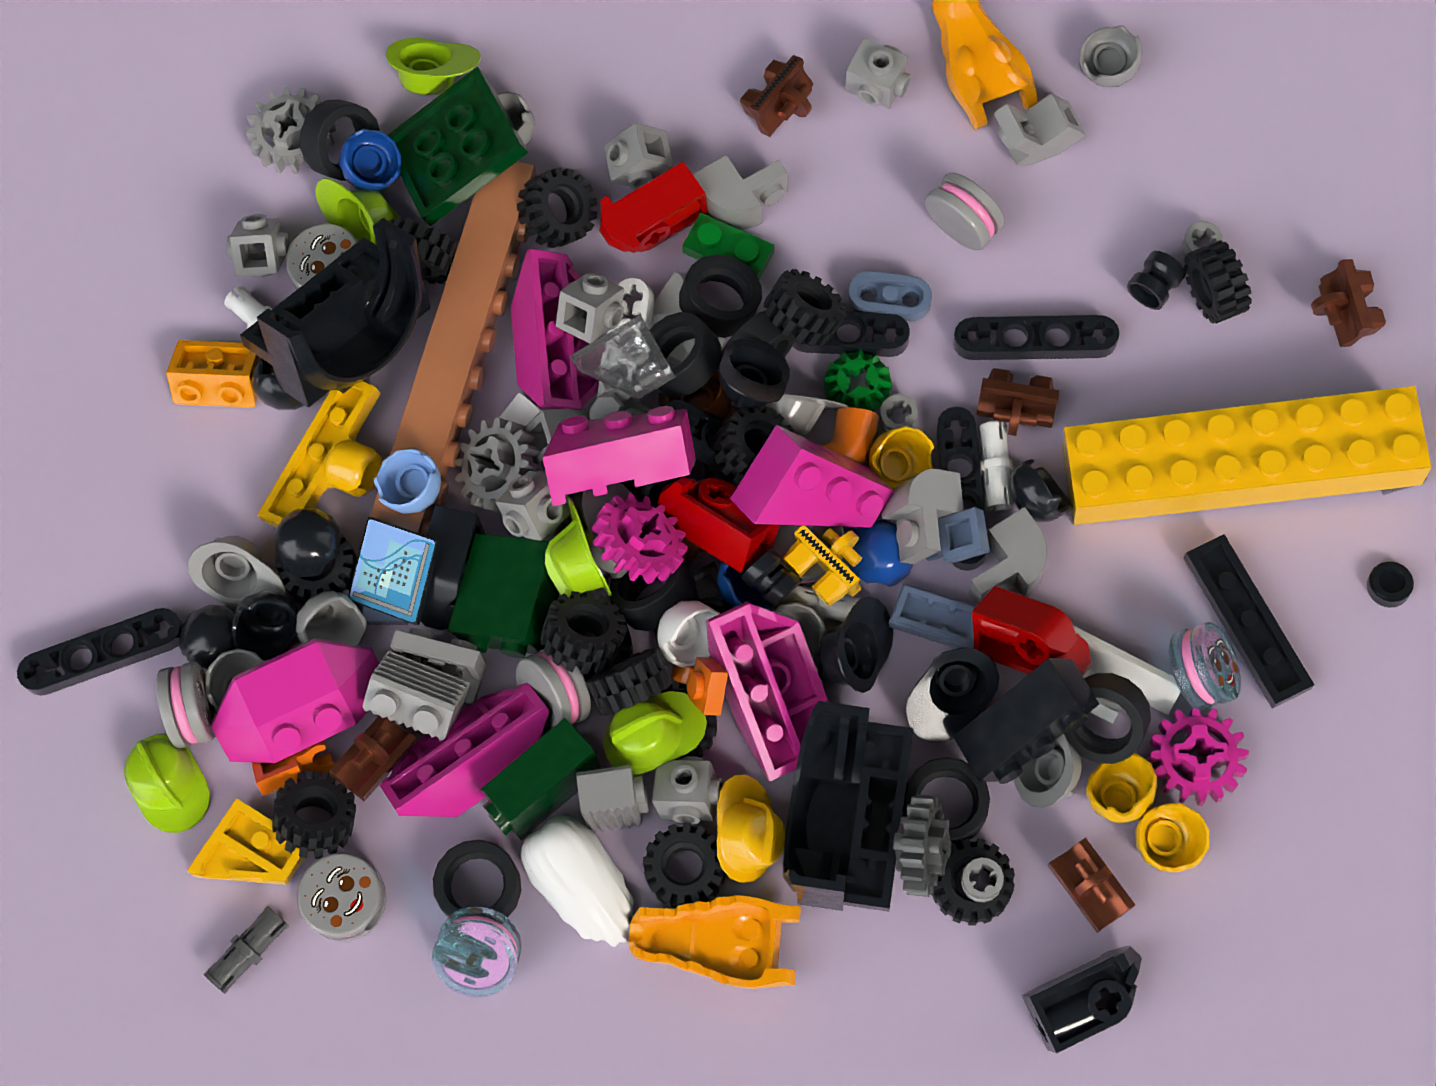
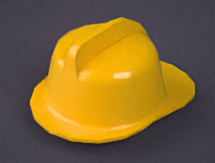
[716,775,786,883]

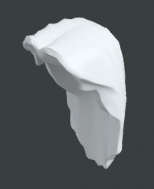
[521,815,634,947]

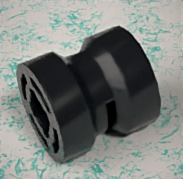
[1127,251,1186,310]
[741,548,803,610]

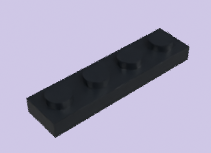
[1184,534,1314,709]

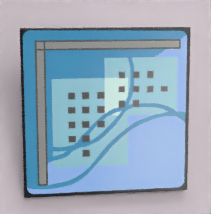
[348,517,441,625]

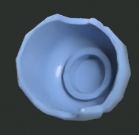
[374,448,441,514]

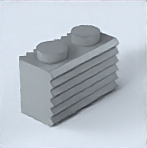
[362,651,470,741]
[576,765,649,832]

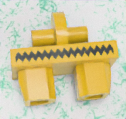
[783,525,862,606]

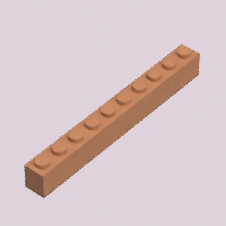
[370,161,537,535]

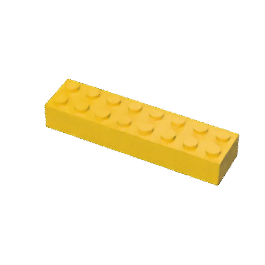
[1062,386,1432,525]

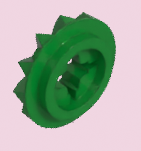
[824,349,892,412]

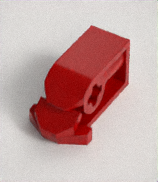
[599,161,708,253]
[656,477,780,573]
[972,586,1091,676]

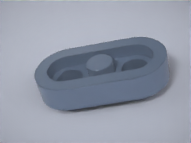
[848,271,932,321]

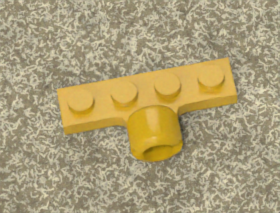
[257,381,382,528]

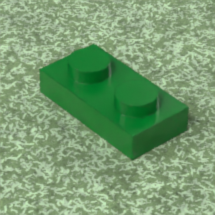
[682,213,775,280]

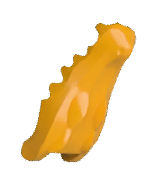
[931,0,1038,130]
[628,895,801,989]

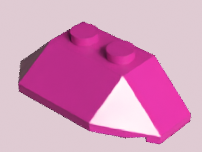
[511,249,604,410]
[706,602,828,781]
[210,638,380,763]
[379,683,549,817]

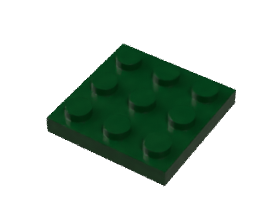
[387,66,529,227]

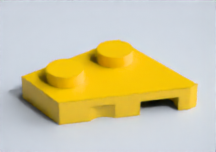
[187,798,310,885]

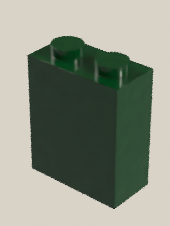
[448,533,559,658]
[481,718,601,840]

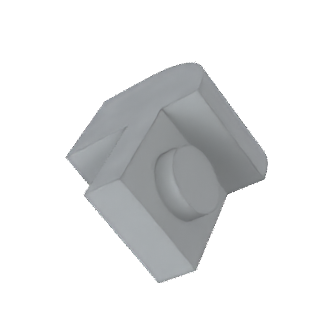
[994,93,1086,166]
[693,155,788,229]
[882,469,964,564]
[969,507,1047,605]

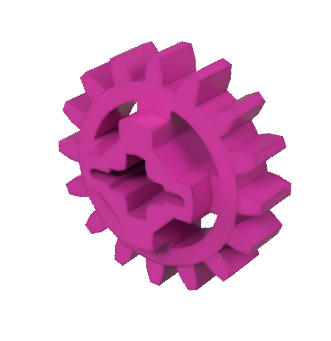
[592,493,688,584]
[1147,706,1249,806]

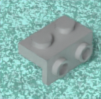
[390,628,487,706]

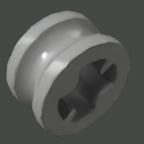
[1182,221,1223,256]
[880,394,918,431]
[961,857,1004,903]

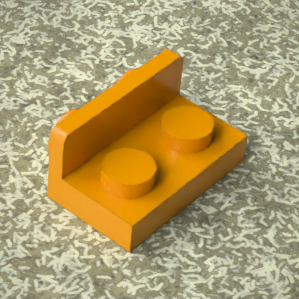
[166,340,261,407]

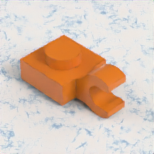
[672,657,728,715]
[251,740,335,796]

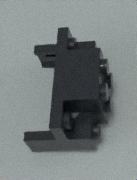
[240,218,430,408]
[783,701,914,912]

